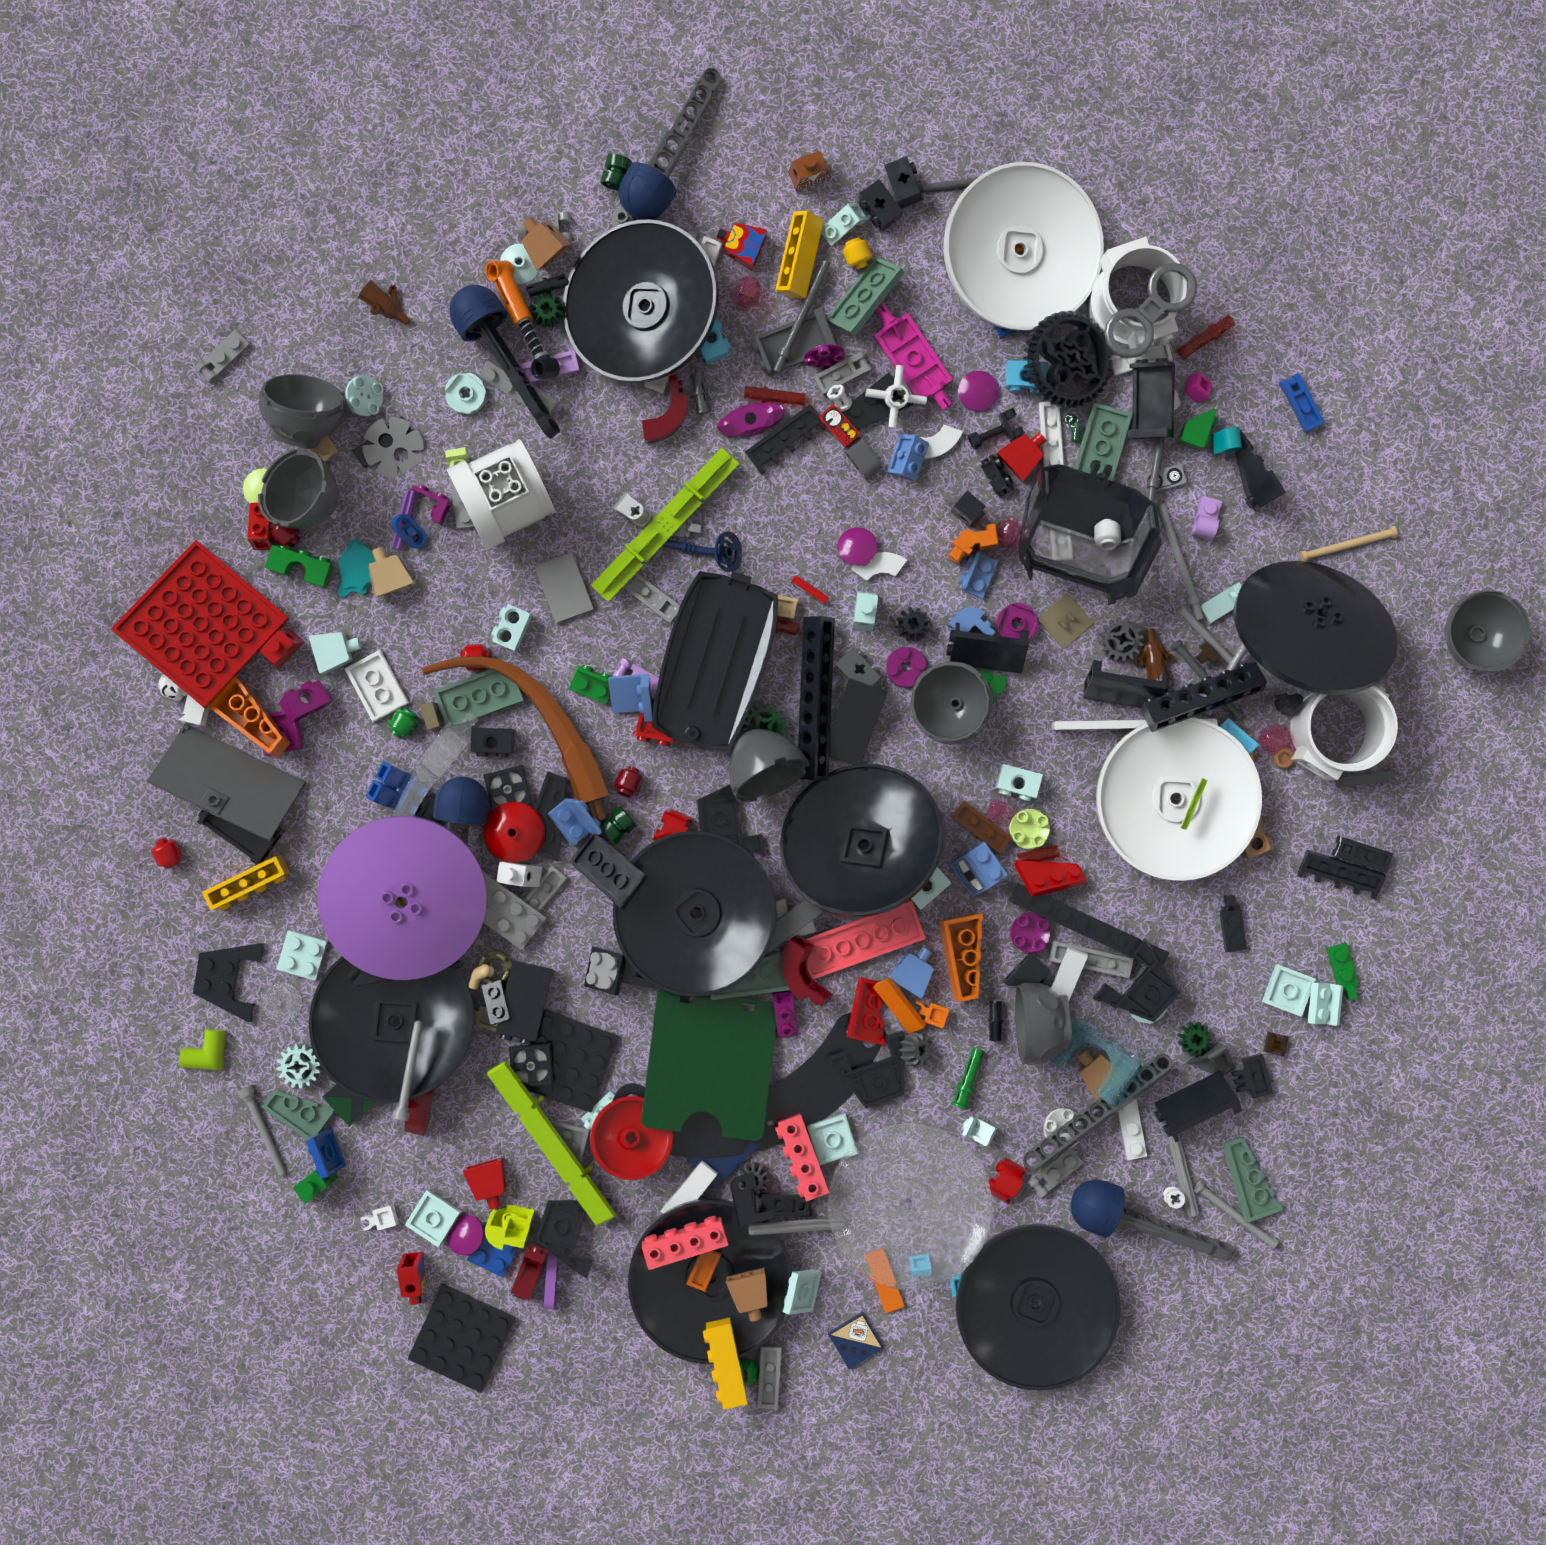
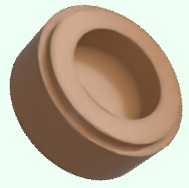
[1273,748,1294,768]

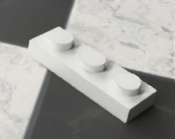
[1115,1099,1147,1160]

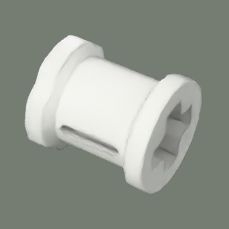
[827,385,852,412]
[1163,1187,1185,1209]

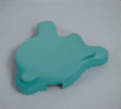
[337,539,376,597]

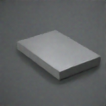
[534,552,594,624]

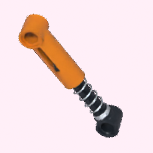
[485,260,560,379]

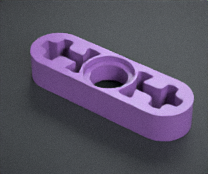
[544,1251,559,1309]

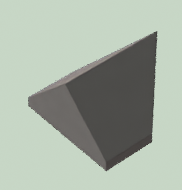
[1186,1042,1235,1076]

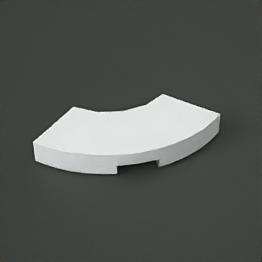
[920,425,963,459]
[851,552,907,581]

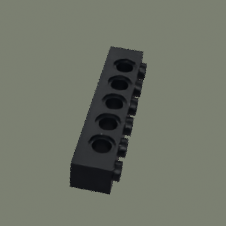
[1141,661,1267,732]

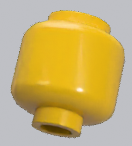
[843,237,872,270]

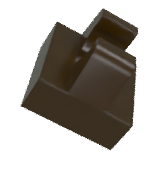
[1196,640,1220,664]
[1263,1031,1289,1056]

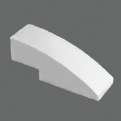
[660,1161,718,1213]

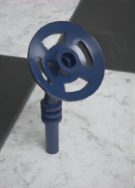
[662,531,742,572]

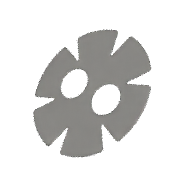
[362,417,424,478]

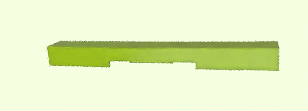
[1180,778,1208,830]

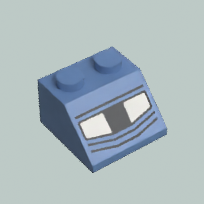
[949,841,1008,898]

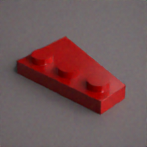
[1014,860,1087,897]
[846,977,886,1046]

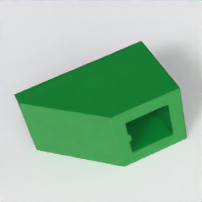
[1177,408,1218,451]

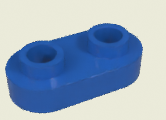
[392,514,427,549]

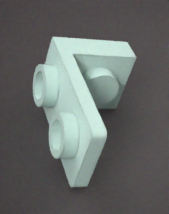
[821,203,869,246]
[1201,583,1241,623]

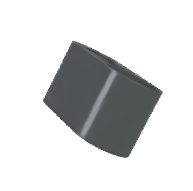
[843,437,882,480]

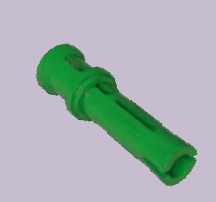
[951,1047,985,1110]

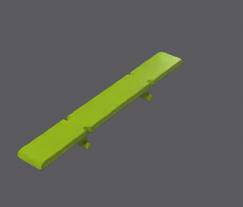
[591,447,739,602]
[487,1061,617,1226]

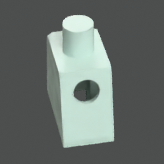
[852,591,878,632]
[309,632,361,675]

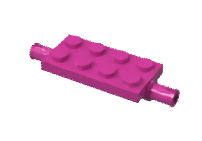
[874,302,953,411]

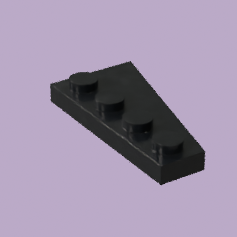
[842,373,914,430]
[534,771,567,861]

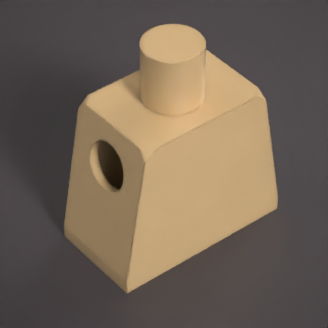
[368,547,413,599]

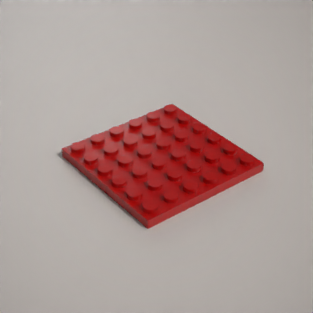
[111,540,289,709]

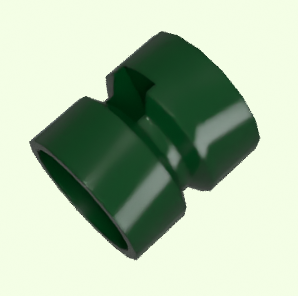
[600,153,633,191]
[600,806,637,844]

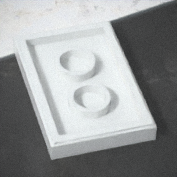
[345,650,410,722]

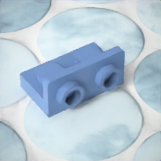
[887,434,929,481]
[959,550,999,599]

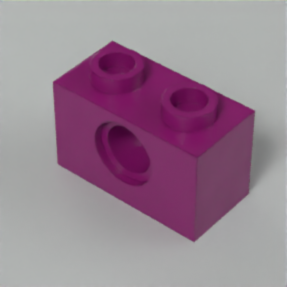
[279,680,331,724]

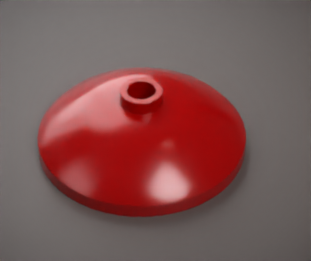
[484,802,545,863]

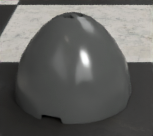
[258,448,338,530]
[729,729,810,803]

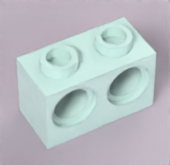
[491,604,533,652]

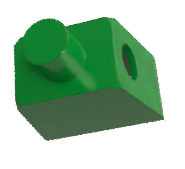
[293,1170,339,1204]

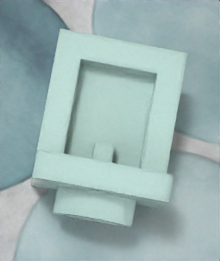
[962,1116,998,1147]

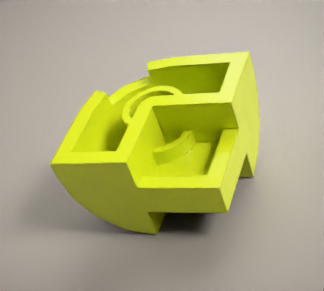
[485,1205,534,1250]

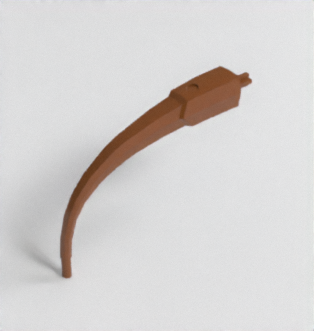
[421,656,609,821]

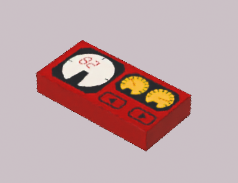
[818,403,860,448]
[791,575,829,606]

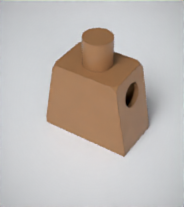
[522,217,572,270]
[1076,1049,1126,1100]
[726,1268,767,1321]

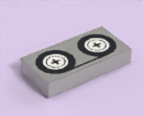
[1141,463,1187,495]

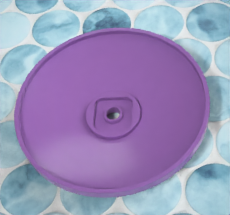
[318,816,487,980]

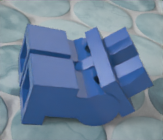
[365,761,430,815]

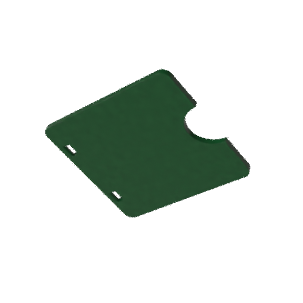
[641,989,776,1141]

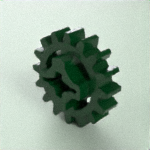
[742,702,786,736]

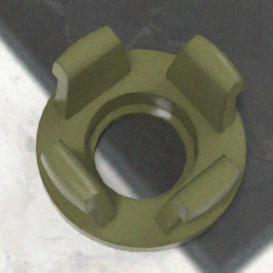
[478,950,512,984]

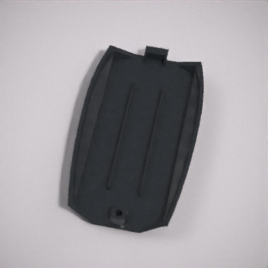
[651,571,778,751]

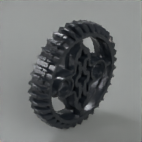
[1023,311,1114,409]

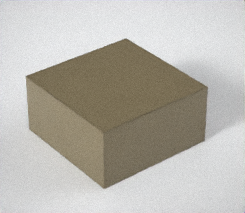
[420,702,443,731]

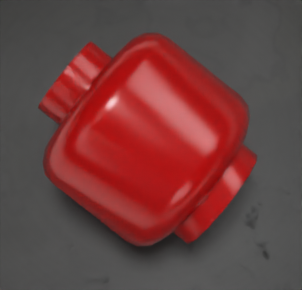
[460,644,491,671]
[151,837,182,869]

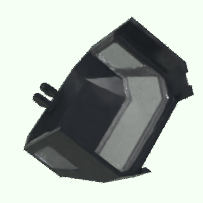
[1019,460,1162,606]

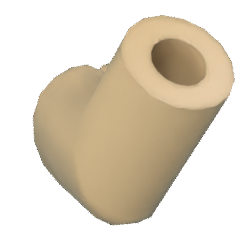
[468,964,494,990]

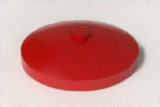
[590,1096,673,1180]

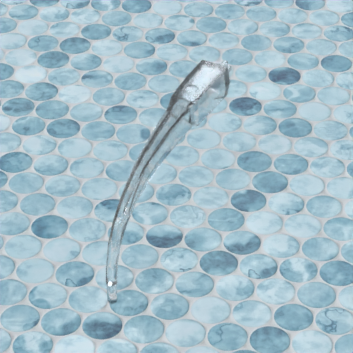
[392,712,478,907]

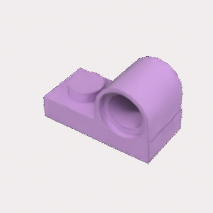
[1191,496,1222,541]

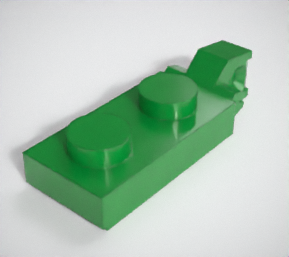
[1326,942,1358,1001]

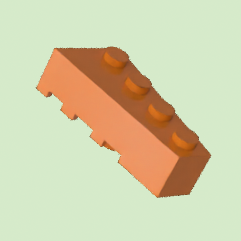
[209,676,291,759]
[938,913,983,1002]

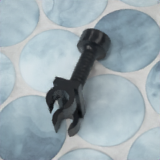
[968,408,1025,450]

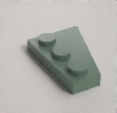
[261,1090,335,1140]

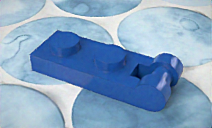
[1279,373,1325,433]

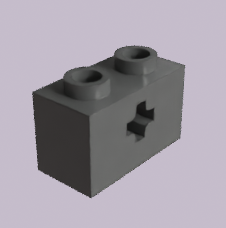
[835,647,881,686]

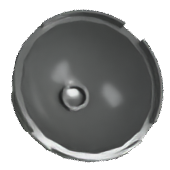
[1444,590,1531,672]

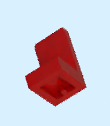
[247,502,274,550]

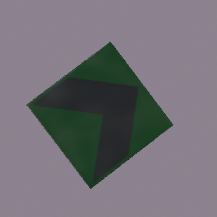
[322,1084,376,1127]

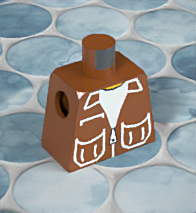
[788,151,831,191]

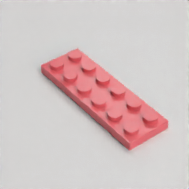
[805,900,926,979]

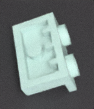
[1308,982,1343,1026]

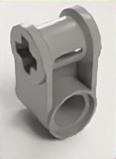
[613,492,652,528]

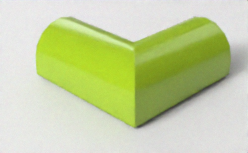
[179,1028,226,1071]

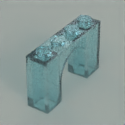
[1050,1017,1143,1107]

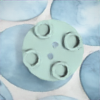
[345,375,384,416]

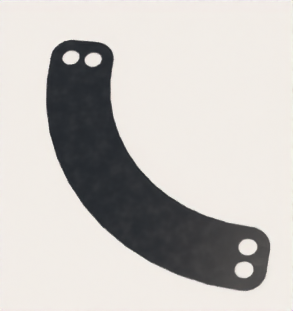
[611,1013,887,1158]

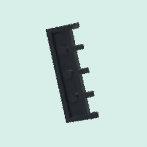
[745,404,826,475]
[1297,850,1386,900]

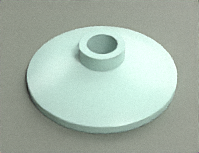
[500,244,539,284]

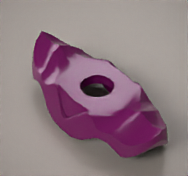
[717,403,785,437]

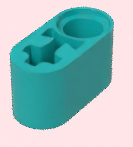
[1211,427,1242,456]

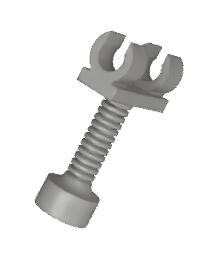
[518,212,572,243]

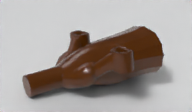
[358,280,411,325]
[1134,628,1174,681]

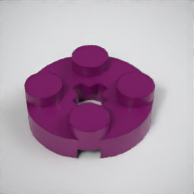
[996,603,1038,639]
[886,647,926,687]

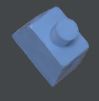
[888,946,934,998]

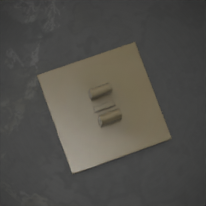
[1037,593,1094,649]

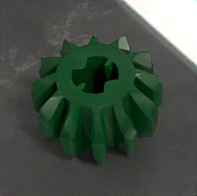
[530,293,564,329]
[1177,1021,1213,1056]

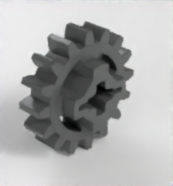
[1098,617,1144,662]

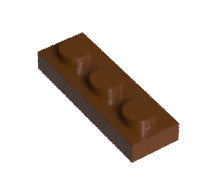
[951,800,1012,854]

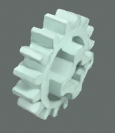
[276,1043,322,1088]

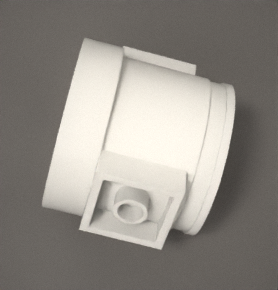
[1088,237,1187,352]
[446,439,556,550]
[1290,684,1398,780]

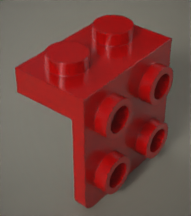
[633,712,676,747]

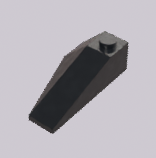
[1235,428,1286,511]

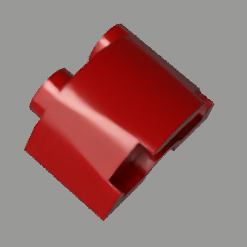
[653,809,693,841]
[985,1157,1027,1204]

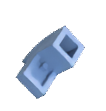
[947,607,995,635]

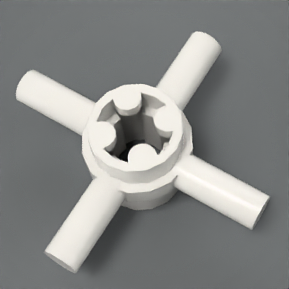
[865,365,927,428]

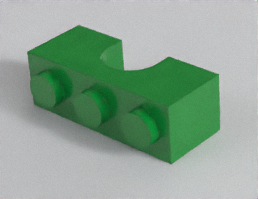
[265,545,334,588]

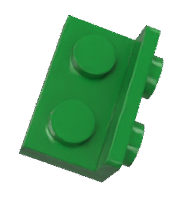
[569,665,612,704]

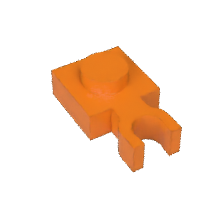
[915,1001,950,1029]

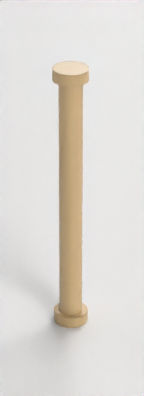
[1300,526,1398,562]

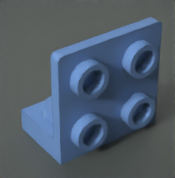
[608,674,653,722]
[547,798,602,846]

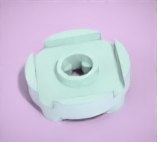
[445,373,487,415]

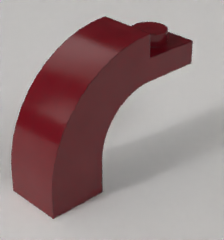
[642,374,689,444]
[782,935,833,1006]
[405,1089,436,1136]
[510,1243,549,1302]

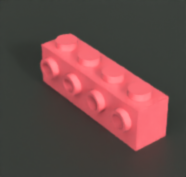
[775,1113,829,1202]
[641,1216,728,1270]

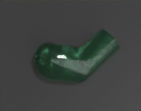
[1064,414,1083,443]

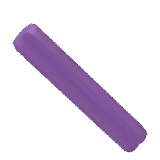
[391,490,417,550]

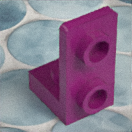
[410,484,451,526]
[772,990,798,1038]

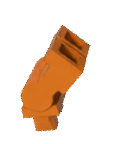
[947,524,998,565]

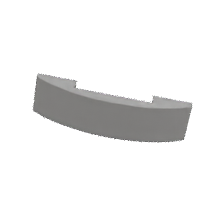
[623,573,680,623]

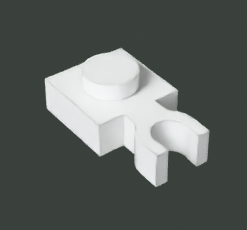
[360,1204,399,1231]

